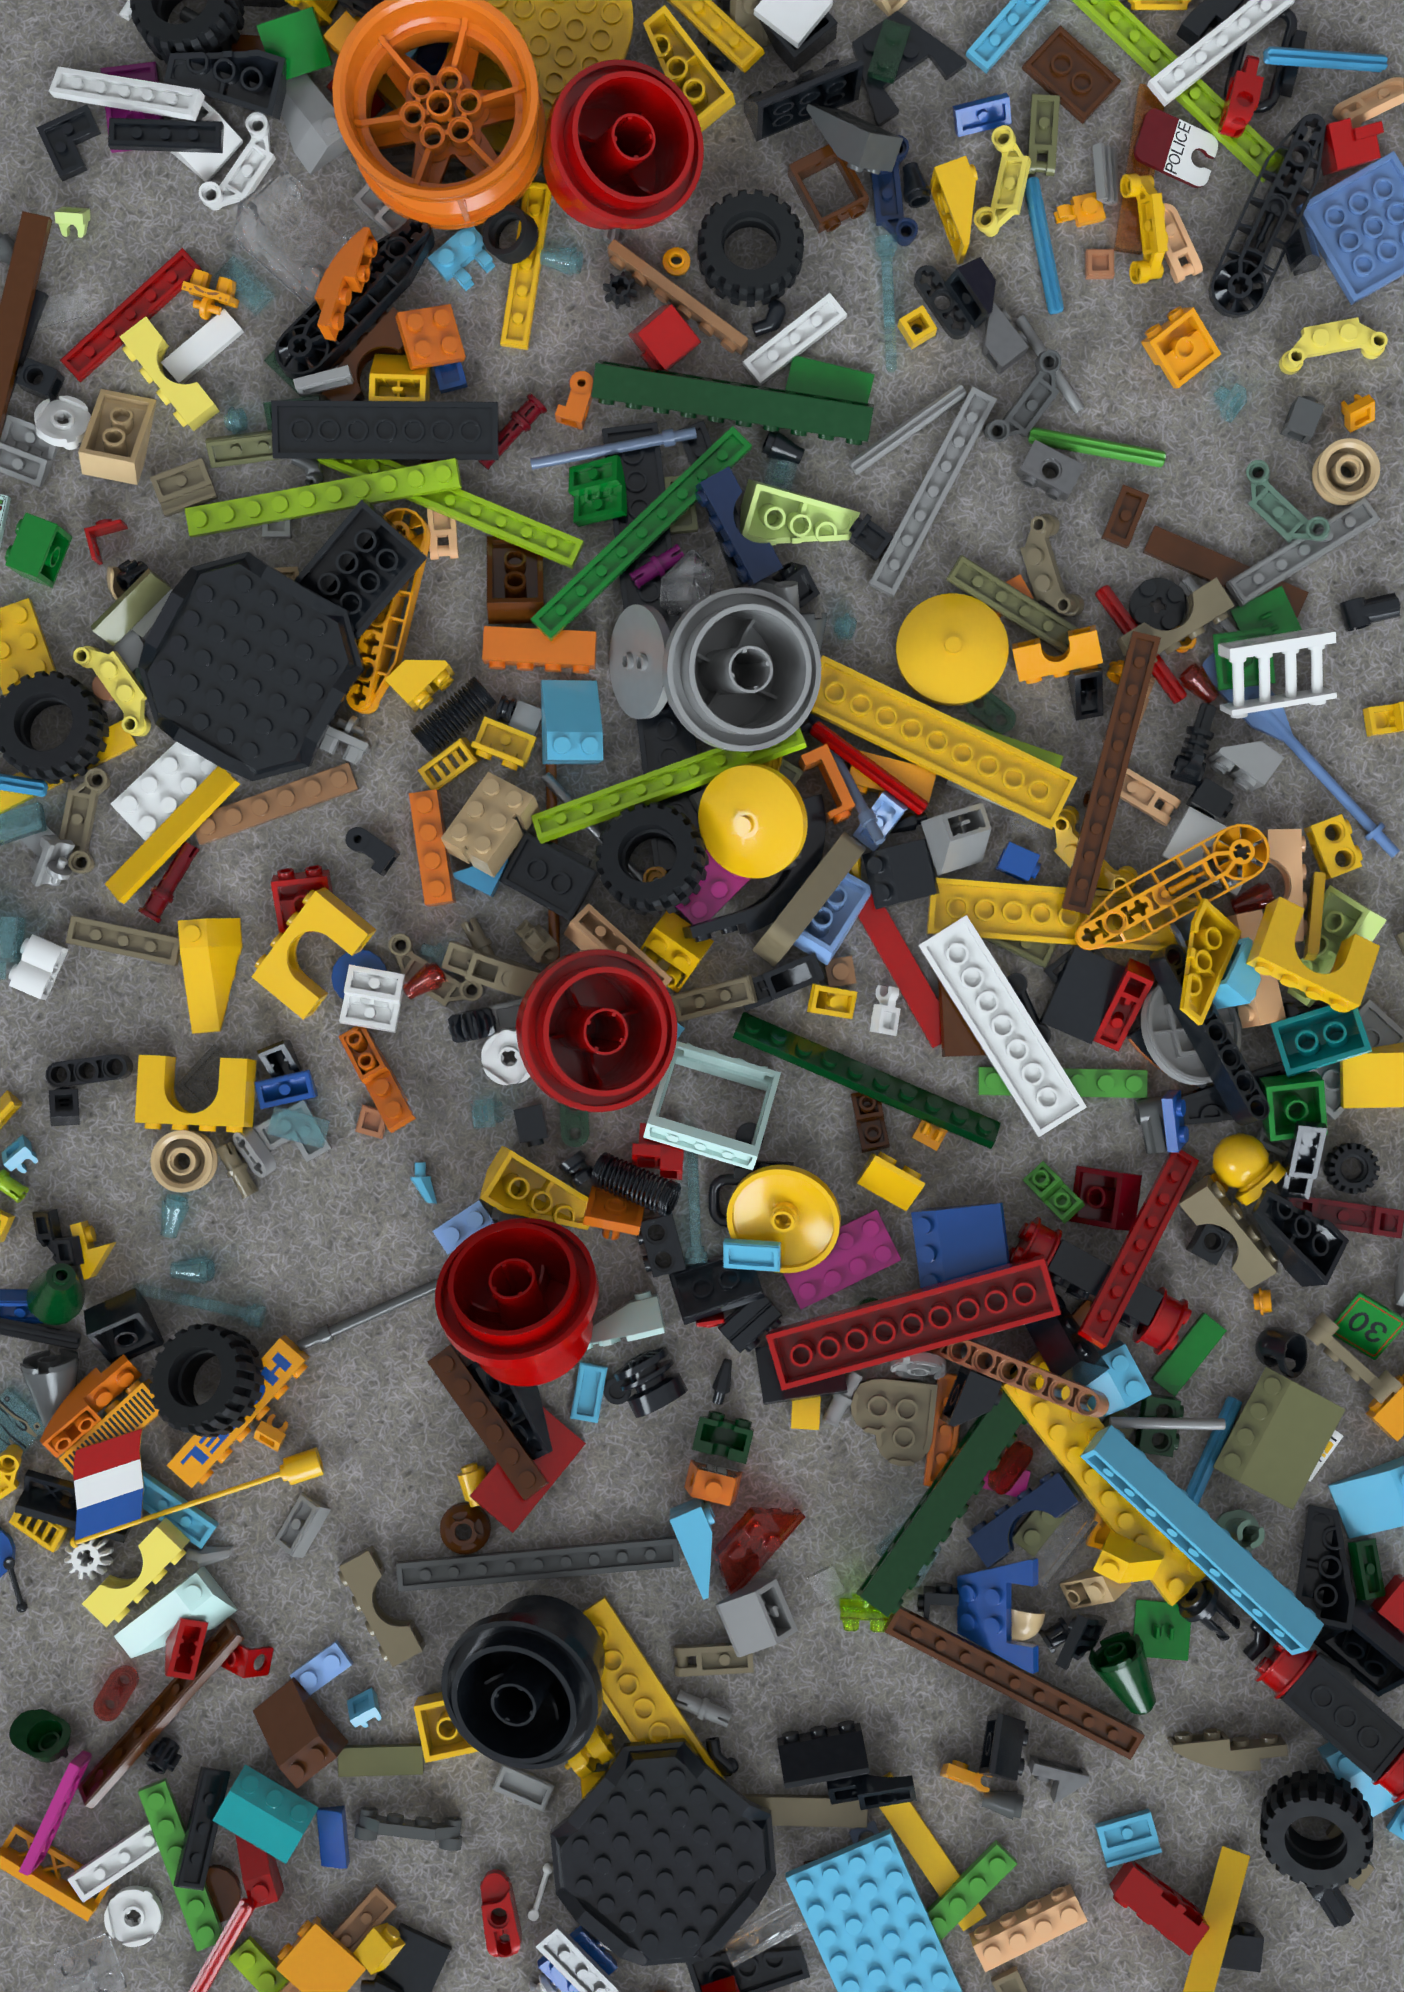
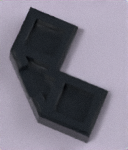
[32,1209,84,1266]

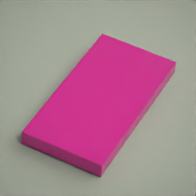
[19,1750,92,1876]

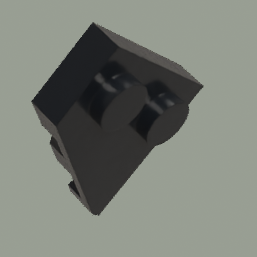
[1055,1614,1108,1670]

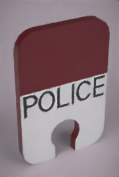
[1133,109,1218,188]

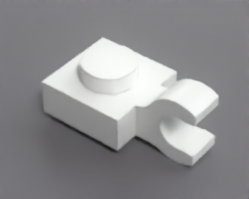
[870,985,901,1036]

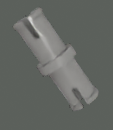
[822,1371,863,1428]
[675,1689,733,1728]

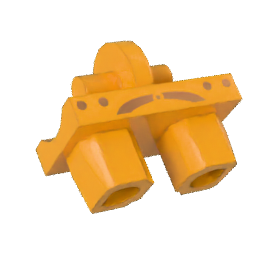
[181,269,239,320]

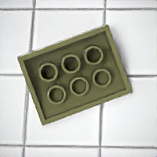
[1213,1367,1346,1510]

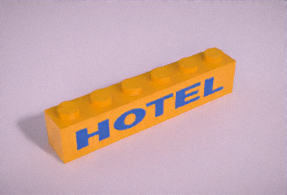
[166,1335,309,1488]

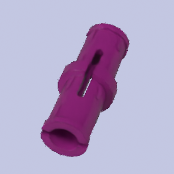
[629,544,686,589]

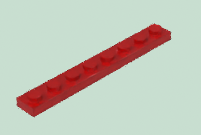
[1077,1150,1199,1349]

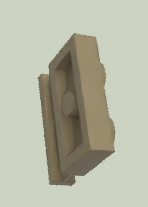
[150,458,218,517]

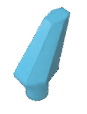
[410,1162,437,1204]

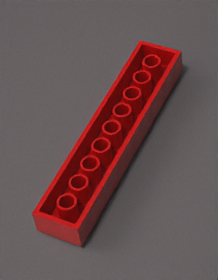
[766,1254,1061,1391]

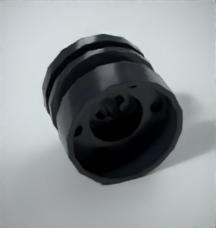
[614,1346,688,1418]

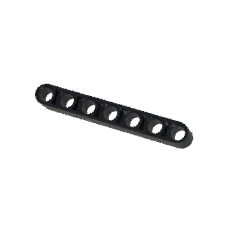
[1149,944,1270,1126]

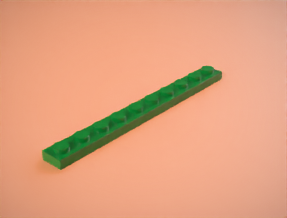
[531,426,752,641]

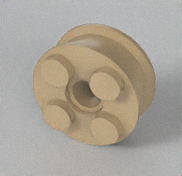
[1312,438,1380,506]
[150,1129,218,1193]

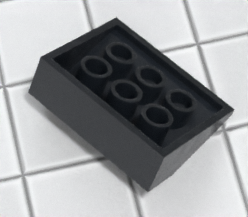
[744,58,864,142]
[295,499,427,641]

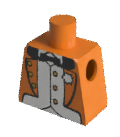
[684,1459,743,1506]

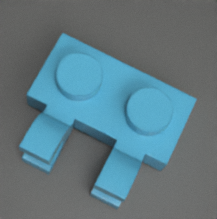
[428,227,495,291]

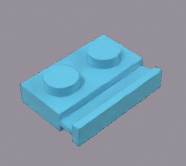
[1095,1809,1162,1868]

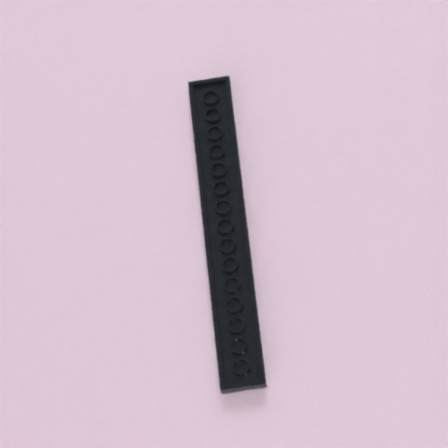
[602,422,701,871]

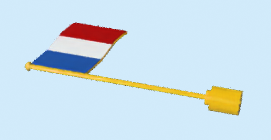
[70,1428,324,1548]

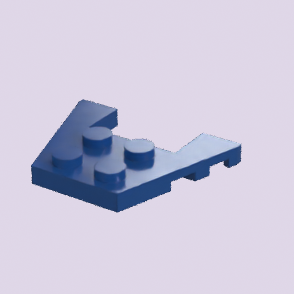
[957,1558,1039,1674]

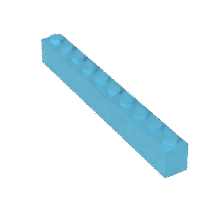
[1080,1425,1324,1655]

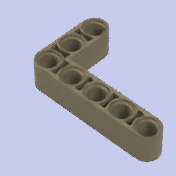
[752,831,867,967]

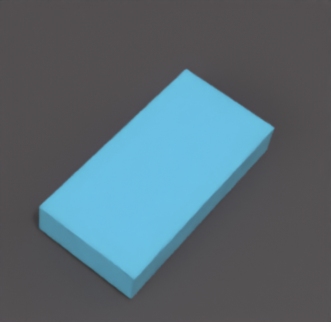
[723,1238,781,1272]
[570,1362,608,1423]

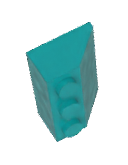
[1271,1005,1372,1077]
[212,1765,318,1864]

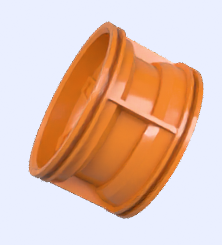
[332,0,546,230]

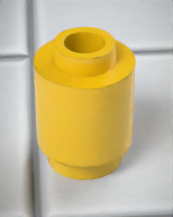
[457,1462,487,1507]

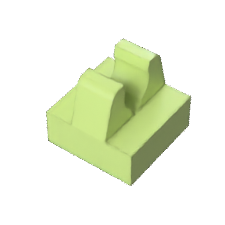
[54,207,90,238]

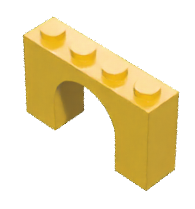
[251,887,377,1020]
[1246,896,1380,1013]
[135,1055,257,1133]

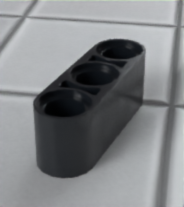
[45,1054,133,1087]

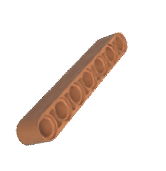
[929,1339,1109,1418]

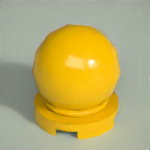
[1213,1133,1286,1206]

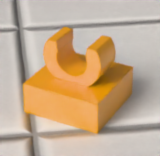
[1341,394,1375,433]
[912,1119,948,1151]
[253,1414,288,1452]

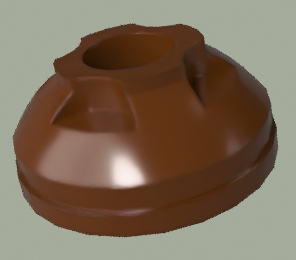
[440,1502,491,1555]

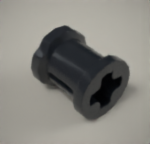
[1039,1617,1070,1654]

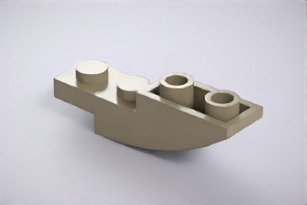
[441,940,542,997]
[1167,1728,1288,1771]

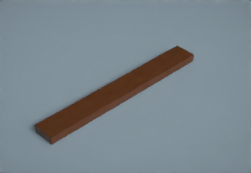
[0,211,53,438]
[78,1617,244,1809]

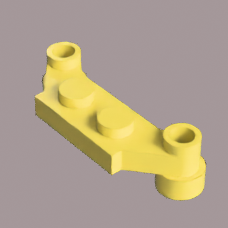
[974,125,1031,237]
[1279,317,1388,375]
[73,646,151,737]

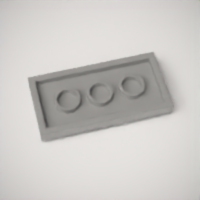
[1307,999,1404,1120]

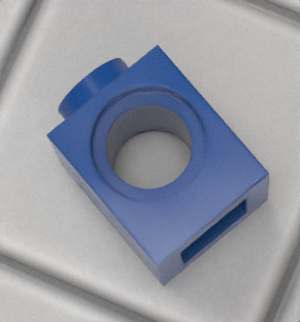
[995,841,1041,883]

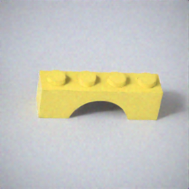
[120,317,220,431]
[82,1518,190,1627]

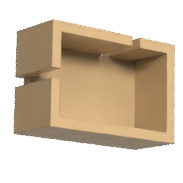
[441,772,540,878]

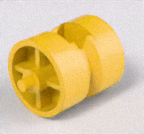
[565,1724,616,1779]

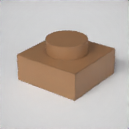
[824,956,856,987]

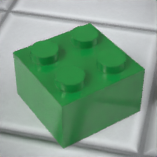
[5,512,72,588]
[1259,1071,1328,1141]

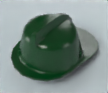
[9,1709,71,1763]

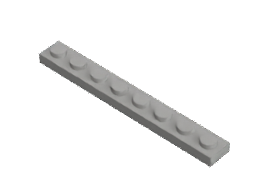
[869,386,997,598]

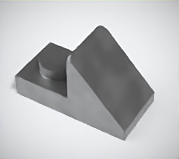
[1028,1755,1090,1803]

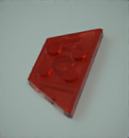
[713,1507,806,1595]

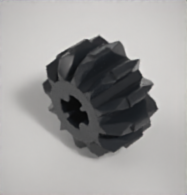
[448,1007,496,1043]

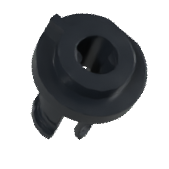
[1177,1580,1240,1641]

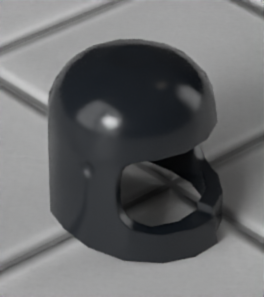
[1255,1327,1308,1378]

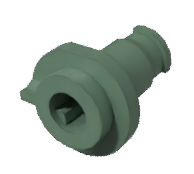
[1215,1509,1265,1552]

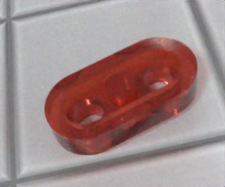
[988,1441,1033,1495]
[93,1665,139,1721]

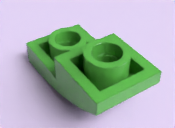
[1023,1161,1085,1224]

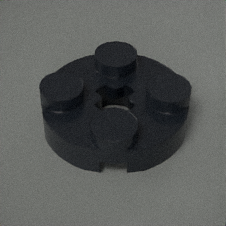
[1129,578,1186,631]

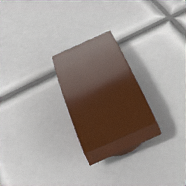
[851,1092,890,1153]

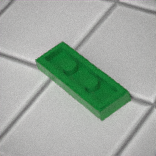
[1151,1312,1227,1397]

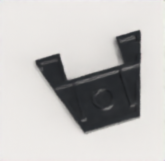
[852,11,967,127]

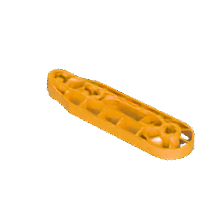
[346,508,431,714]
[1074,824,1270,950]

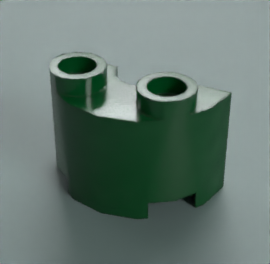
[692,1411,754,1464]

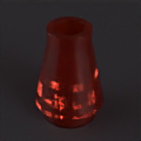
[1179,663,1220,704]
[1230,883,1275,915]
[402,962,446,1000]

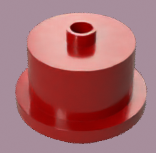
[543,59,704,230]
[516,949,677,1112]
[435,1218,599,1386]

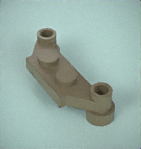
[1020,514,1084,616]
[59,768,111,874]
[388,933,484,1007]
[1305,1312,1403,1404]

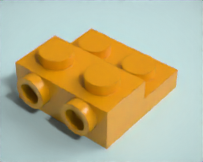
[1141,306,1221,389]

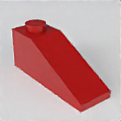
[1093,958,1155,1052]
[235,1835,284,1908]

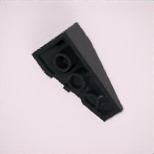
[164,50,286,120]
[1252,1190,1349,1287]
[467,1362,553,1460]
[1295,1505,1355,1631]

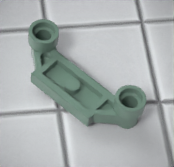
[1246,460,1330,543]

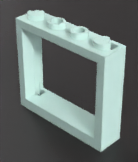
[643,1041,781,1171]

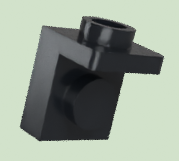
[772,562,820,608]

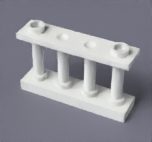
[1218,627,1337,718]

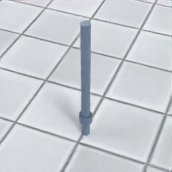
[530,427,697,470]
[808,713,885,845]

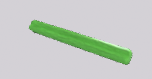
[1028,427,1166,467]

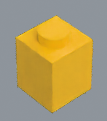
[353,1922,406,1975]

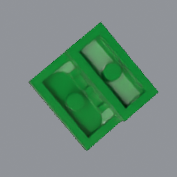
[256,7,333,80]
[568,455,627,527]

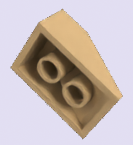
[78,389,156,485]

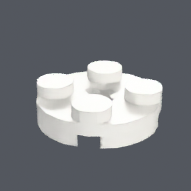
[34,396,91,450]
[481,1028,530,1085]
[104,1885,164,1947]

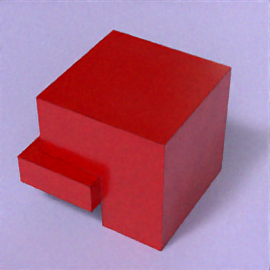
[1321,118,1384,176]
[628,304,701,371]
[632,1123,684,1180]

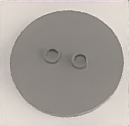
[609,604,670,719]
[1141,983,1242,1085]

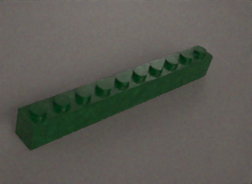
[591,360,874,445]
[856,1360,1028,1617]

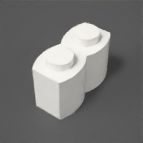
[9,934,68,1000]

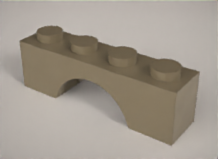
[1116,577,1234,663]
[1179,1175,1279,1289]
[338,1545,426,1667]

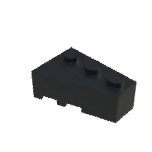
[1025,1294,1110,1386]

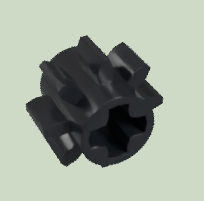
[603,271,637,310]
[116,559,148,592]
[144,1737,182,1774]

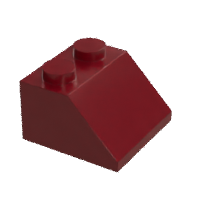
[1069,1166,1142,1231]

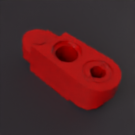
[1218,55,1264,138]
[480,1869,522,1957]

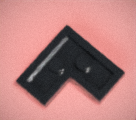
[36,104,101,182]

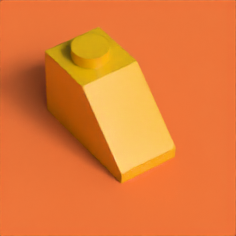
[1093,1530,1164,1584]

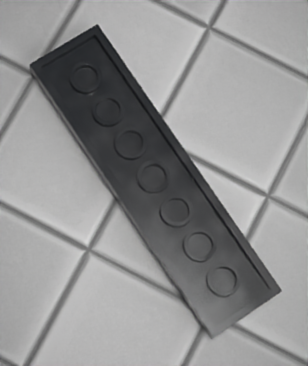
[271,400,499,460]

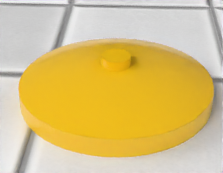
[896,593,1009,706]
[698,763,808,878]
[727,1165,841,1273]

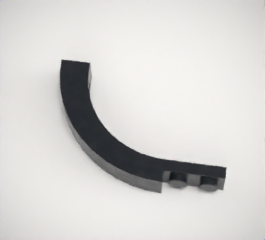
[682,794,826,942]

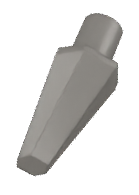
[186,1546,233,1568]

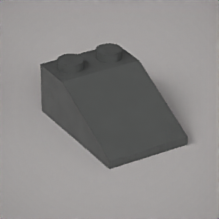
[806,104,903,175]

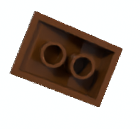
[487,536,544,624]
[253,1677,348,1789]

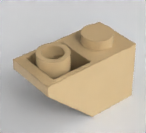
[1059,1566,1131,1609]

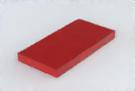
[469,1407,586,1533]

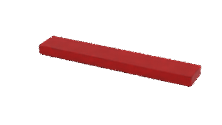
[60,248,203,383]
[858,894,941,1048]

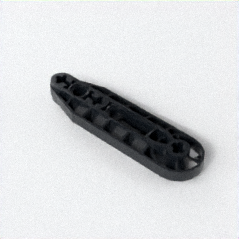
[1208,113,1326,318]
[275,219,435,379]

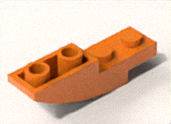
[314,227,378,341]
[338,1026,416,1133]
[40,1354,142,1458]

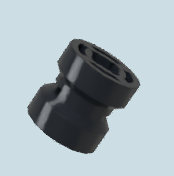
[558,1150,594,1189]

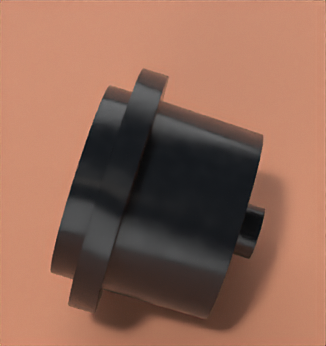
[441,1595,605,1770]

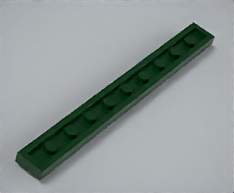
[732,1012,1001,1149]

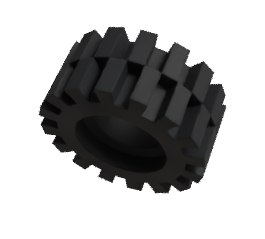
[1324,1143,1380,1194]

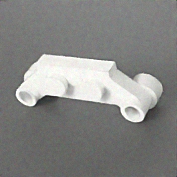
[199,112,276,210]

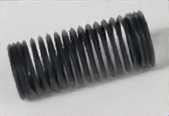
[410,677,496,757]
[590,1152,681,1217]

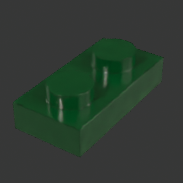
[1348,1538,1386,1600]

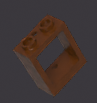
[788,144,869,234]

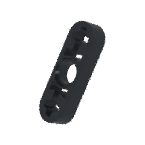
[914,265,971,340]

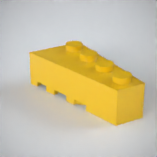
[643,5,736,132]

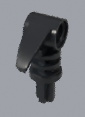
[1170,703,1216,787]

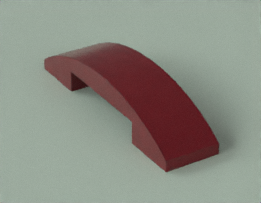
[1289,1197,1404,1239]

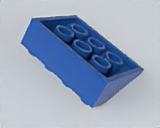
[911,1203,1010,1288]

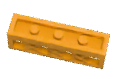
[0,1824,111,1922]

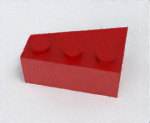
[1109,1861,1210,1956]

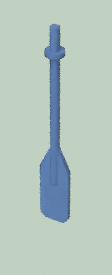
[1201,652,1400,858]

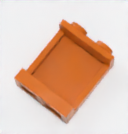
[798,744,855,825]

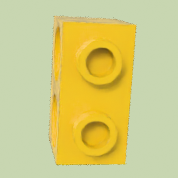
[1304,814,1363,880]

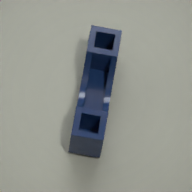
[695,467,783,586]
[967,1471,1083,1568]

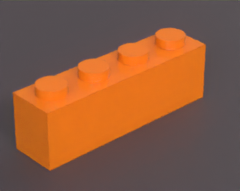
[482,626,597,674]
[409,789,456,907]

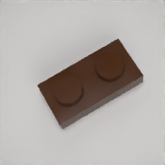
[1101,484,1149,549]

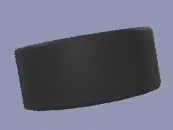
[482,205,538,264]

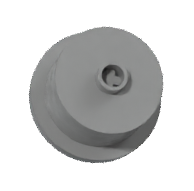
[662,587,821,752]

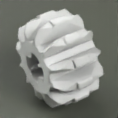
[64,1536,114,1580]

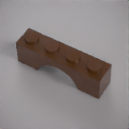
[320,307,406,401]

